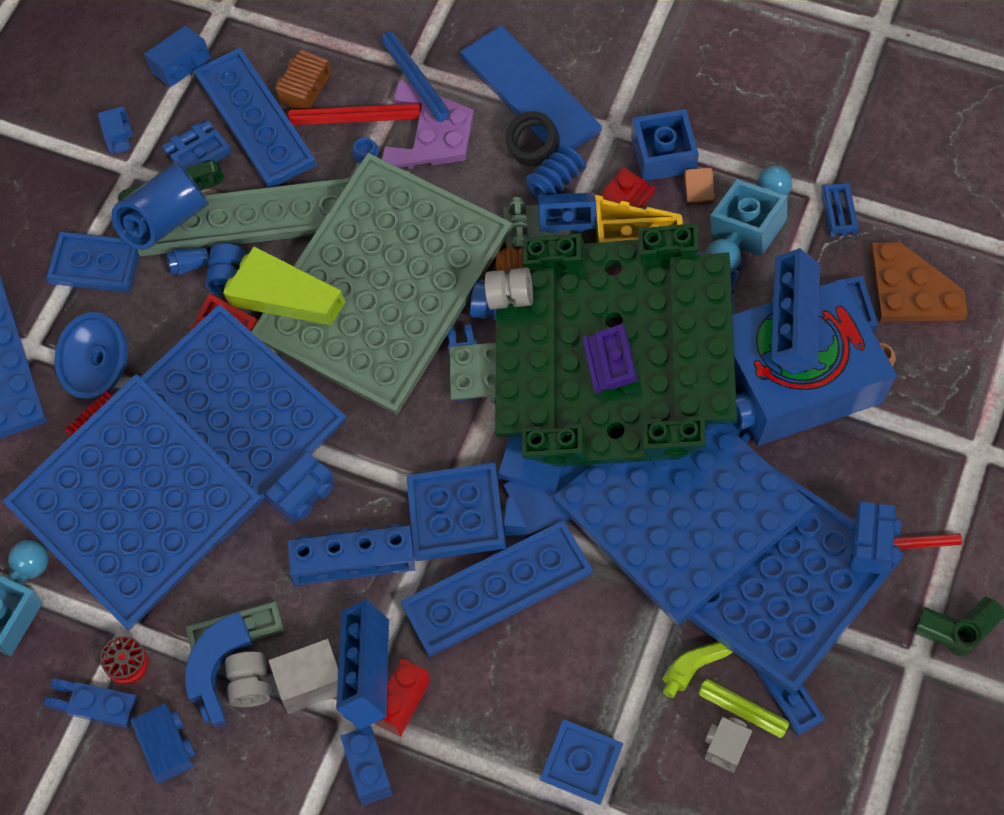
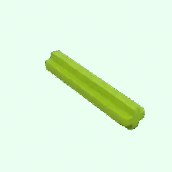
[699,679,789,738]

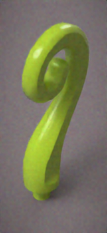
[663,641,733,698]

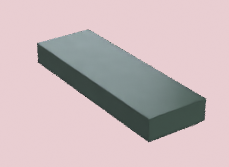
[186,601,284,651]

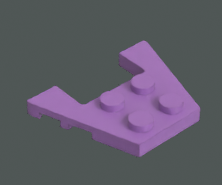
[382,81,474,169]

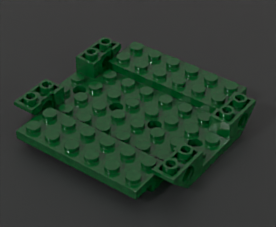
[495,223,738,467]

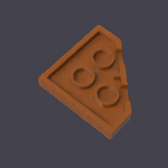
[870,242,968,322]

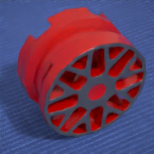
[100,636,149,685]

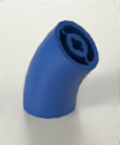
[111,161,209,250]

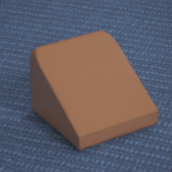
[683,168,715,204]

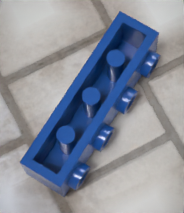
[771,248,820,375]
[288,524,416,586]
[336,599,389,730]

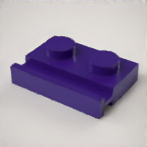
[582,324,639,394]

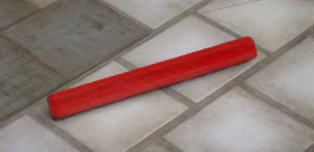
[288,103,421,125]

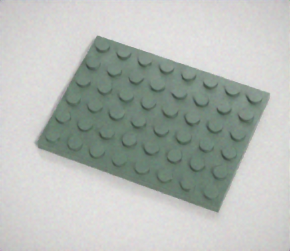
[251,153,513,415]

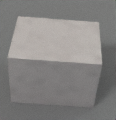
[269,639,338,714]

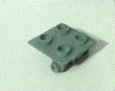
[503,197,561,250]
[450,342,496,404]

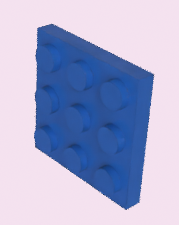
[406,462,506,561]

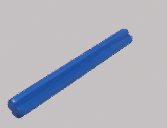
[382,31,450,122]

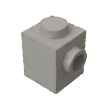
[704,717,752,773]

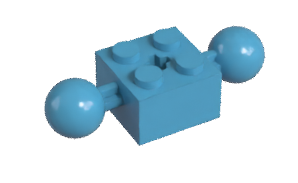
[705,166,793,273]
[0,540,49,657]

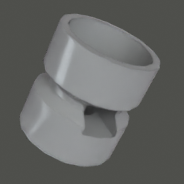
[485,268,533,310]
[225,652,270,708]

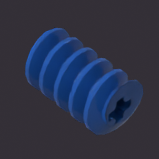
[526,146,586,201]

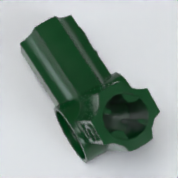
[914,596,1004,656]

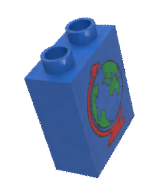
[732,279,897,447]

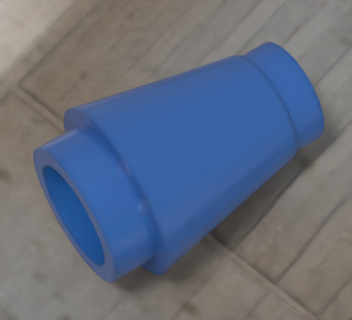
[166,248,209,276]

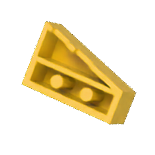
[595,195,683,243]

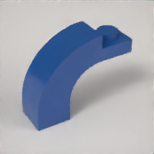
[185,612,254,728]

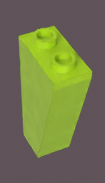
[223,247,346,325]

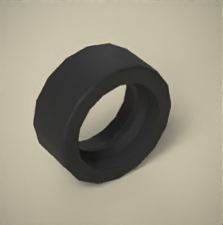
[505,111,560,166]

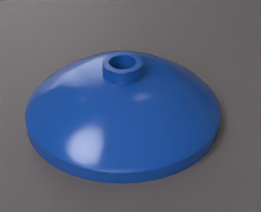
[54,312,128,399]

